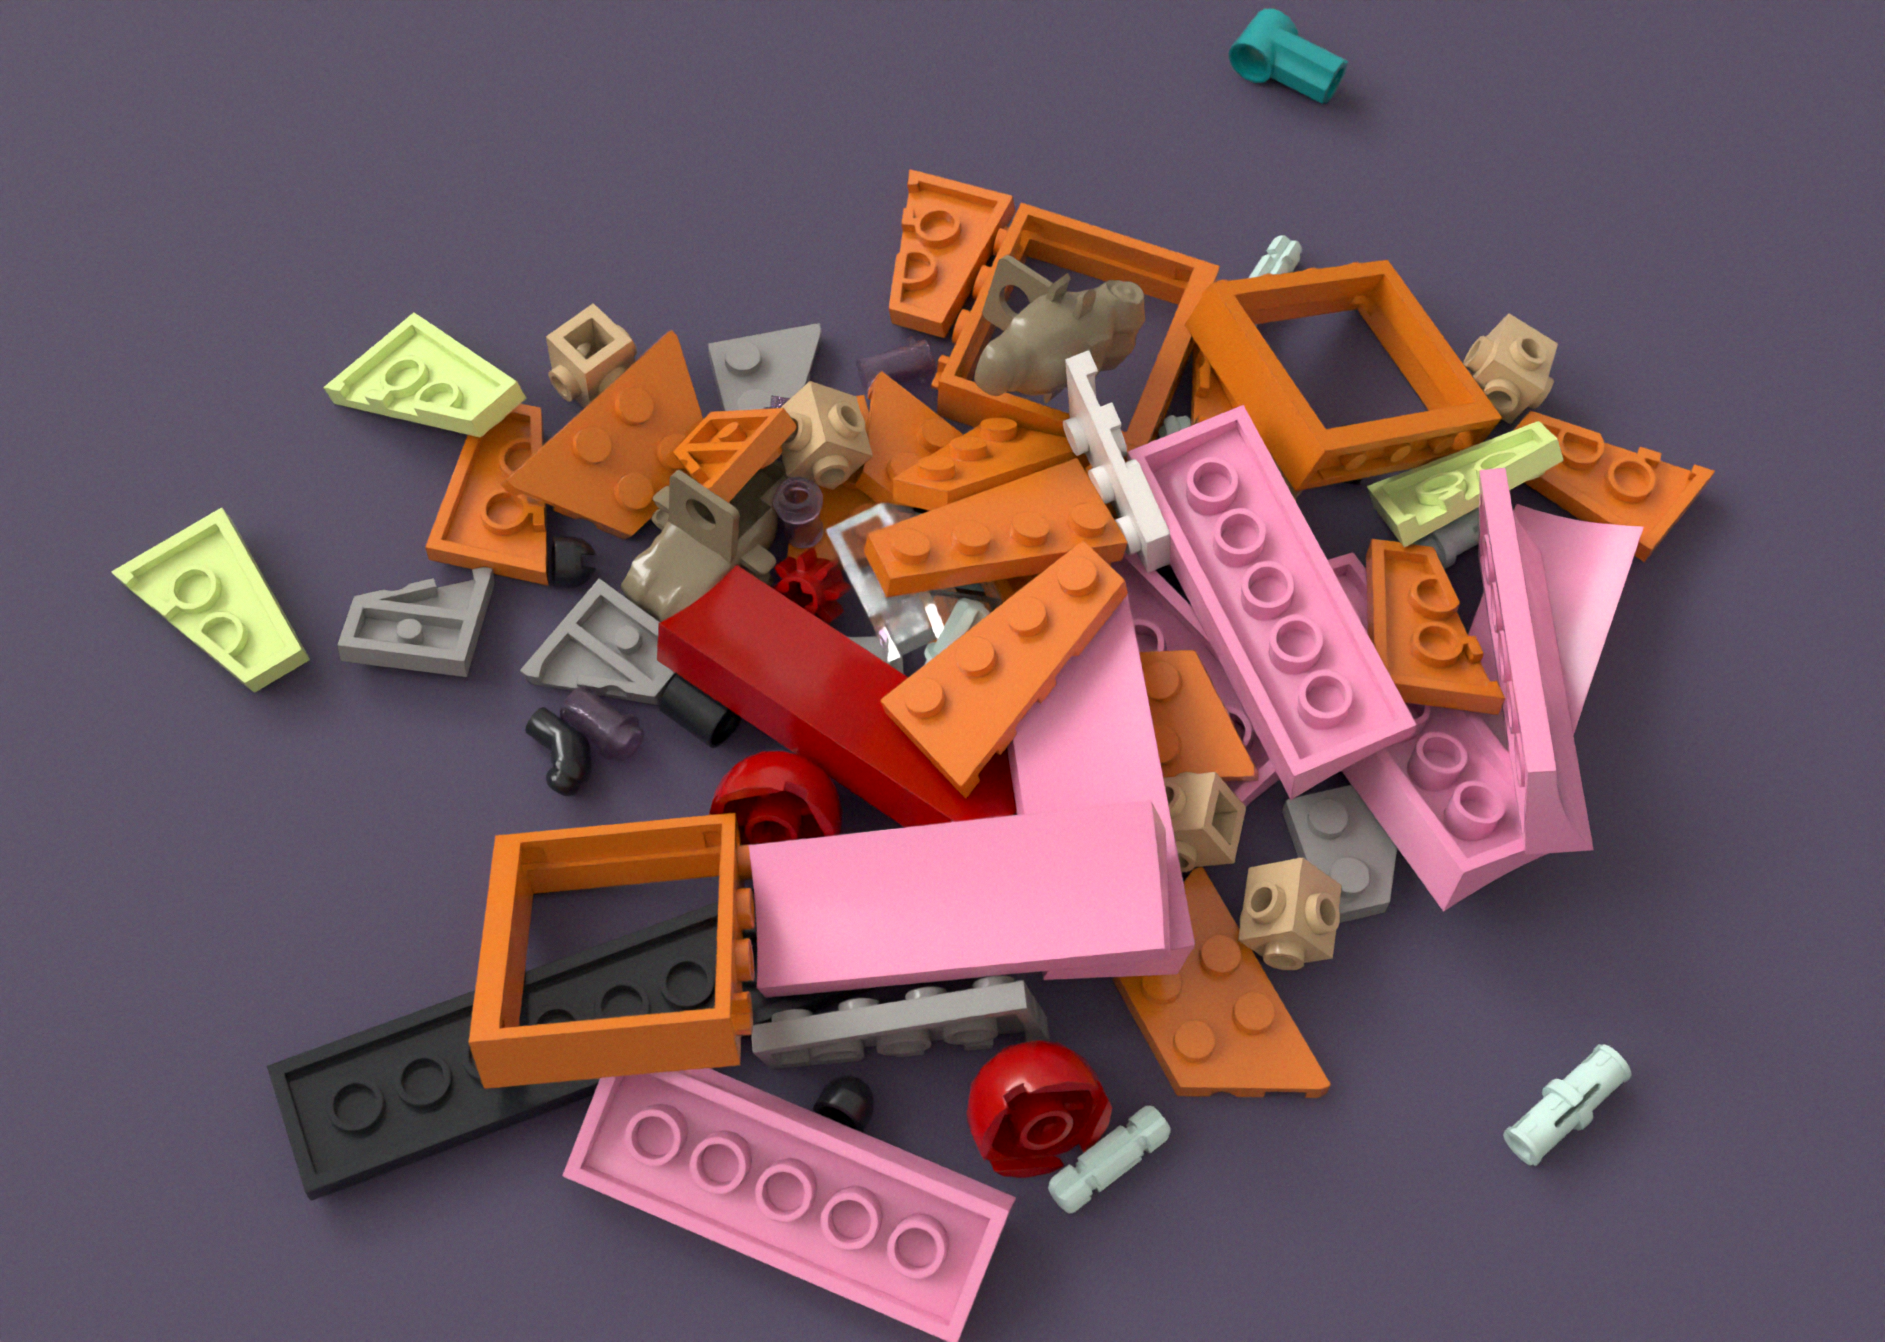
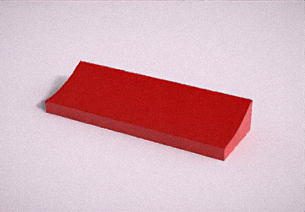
[657,565,1017,828]

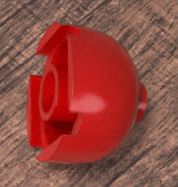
[709,751,843,845]
[966,1040,1112,1178]

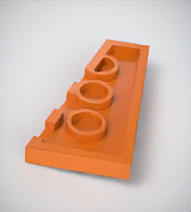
[864,458,1128,597]
[880,540,1128,799]

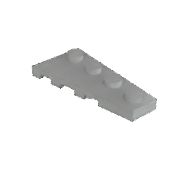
[751,976,1050,1069]

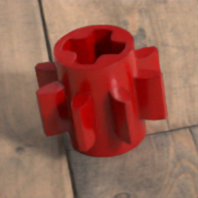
[772,548,851,623]

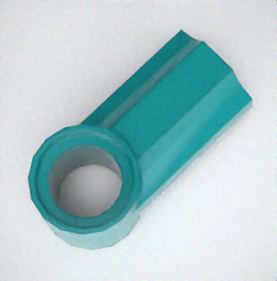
[1228,9,1348,104]

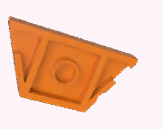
[500,330,703,540]
[1113,866,1331,1098]

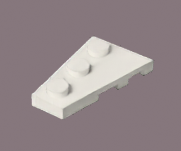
[1063,350,1170,573]

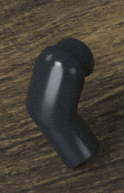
[525,707,592,796]

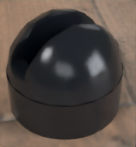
[551,536,596,586]
[813,1075,874,1133]

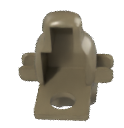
[974,255,1145,404]
[621,460,795,622]

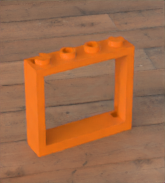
[931,202,1220,447]
[1185,260,1502,491]
[469,813,755,1089]

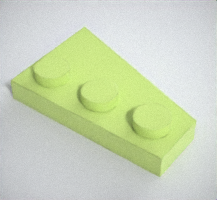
[323,313,526,438]
[1367,421,1564,547]
[111,508,310,693]

